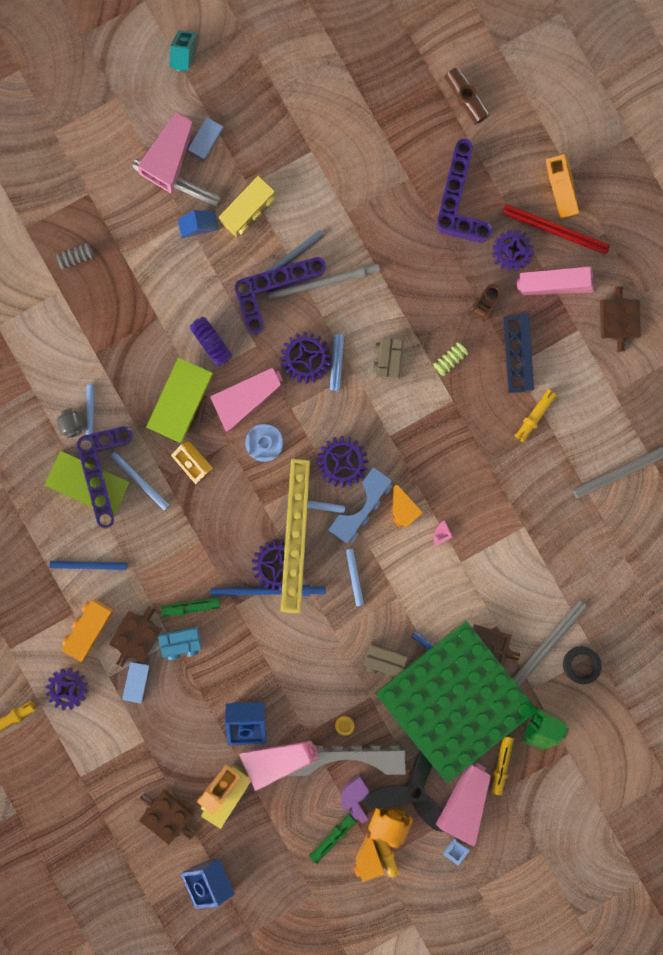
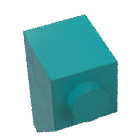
[169,30,197,71]

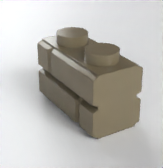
[373,338,404,380]
[363,642,408,679]

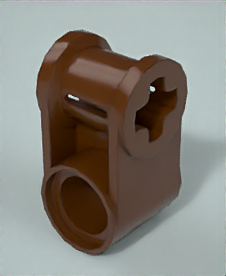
[469,284,502,322]

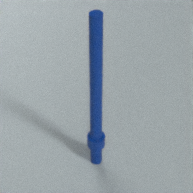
[210,585,326,596]

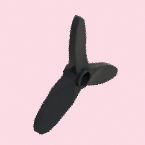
[363,751,444,832]

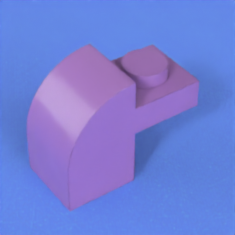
[341,774,370,823]

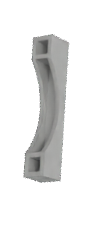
[289,744,405,776]

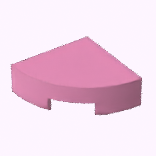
[434,520,453,546]

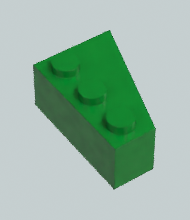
[521,706,569,750]

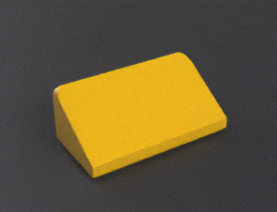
[171,441,213,484]

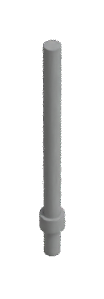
[268,264,380,300]

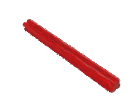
[502,204,610,255]

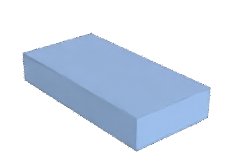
[188,117,224,161]
[122,661,150,704]

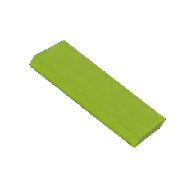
[146,357,214,444]
[44,451,131,517]

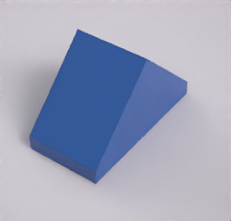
[178,210,219,238]

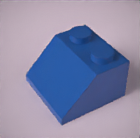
[225,702,266,745]
[180,859,235,909]

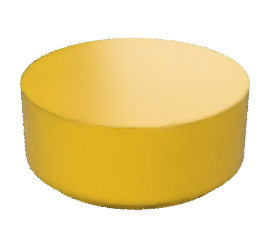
[335,715,354,736]

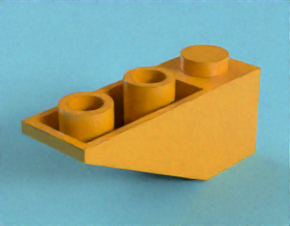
[546,154,580,218]

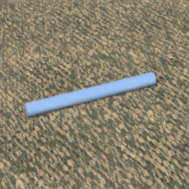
[110,452,169,510]

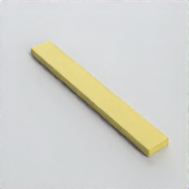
[280,459,310,614]

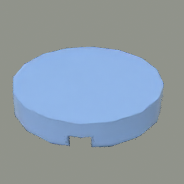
[245,424,284,462]

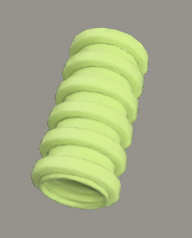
[433,342,468,376]

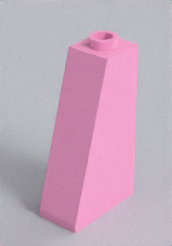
[138,113,193,194]
[517,267,594,295]
[210,368,283,433]
[239,741,319,791]
[436,762,491,846]

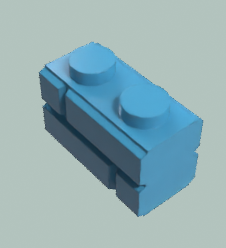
[158,626,203,660]

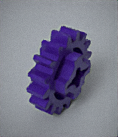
[492,229,534,272]
[45,668,89,711]

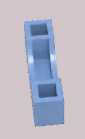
[329,467,392,543]

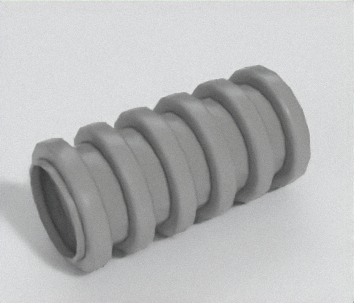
[56,243,94,270]

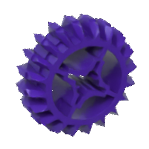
[190,316,232,366]
[280,332,332,384]
[317,436,369,488]
[252,540,285,591]

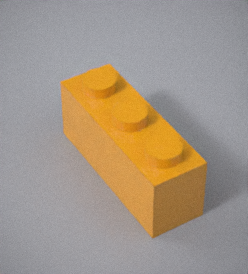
[61,599,115,662]

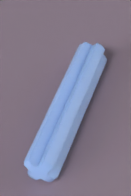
[330,334,344,391]

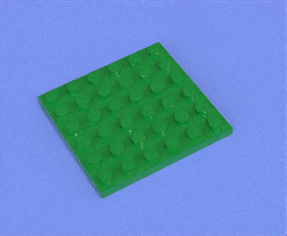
[375,620,537,784]

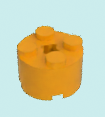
[368,807,413,848]

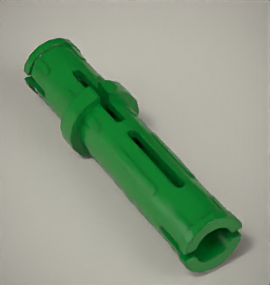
[161,596,220,618]
[309,813,357,864]

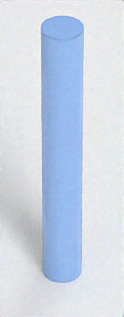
[85,385,94,442]
[287,500,345,513]
[346,548,364,606]

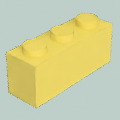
[218,176,275,237]
[201,763,251,829]

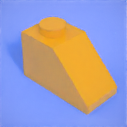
[392,485,423,528]
[197,765,241,814]
[353,832,384,882]

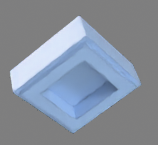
[443,837,470,866]

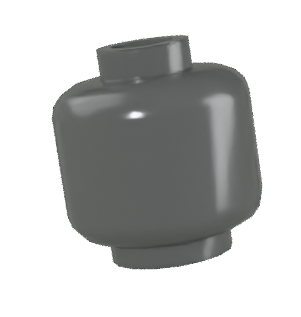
[57,408,85,438]

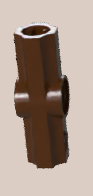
[444,67,489,125]

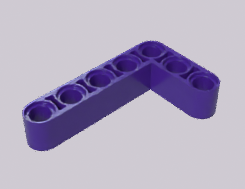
[436,139,492,243]
[235,257,326,335]
[77,426,132,529]

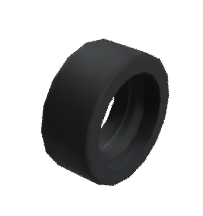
[563,646,602,685]

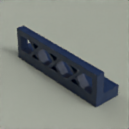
[503,313,534,393]

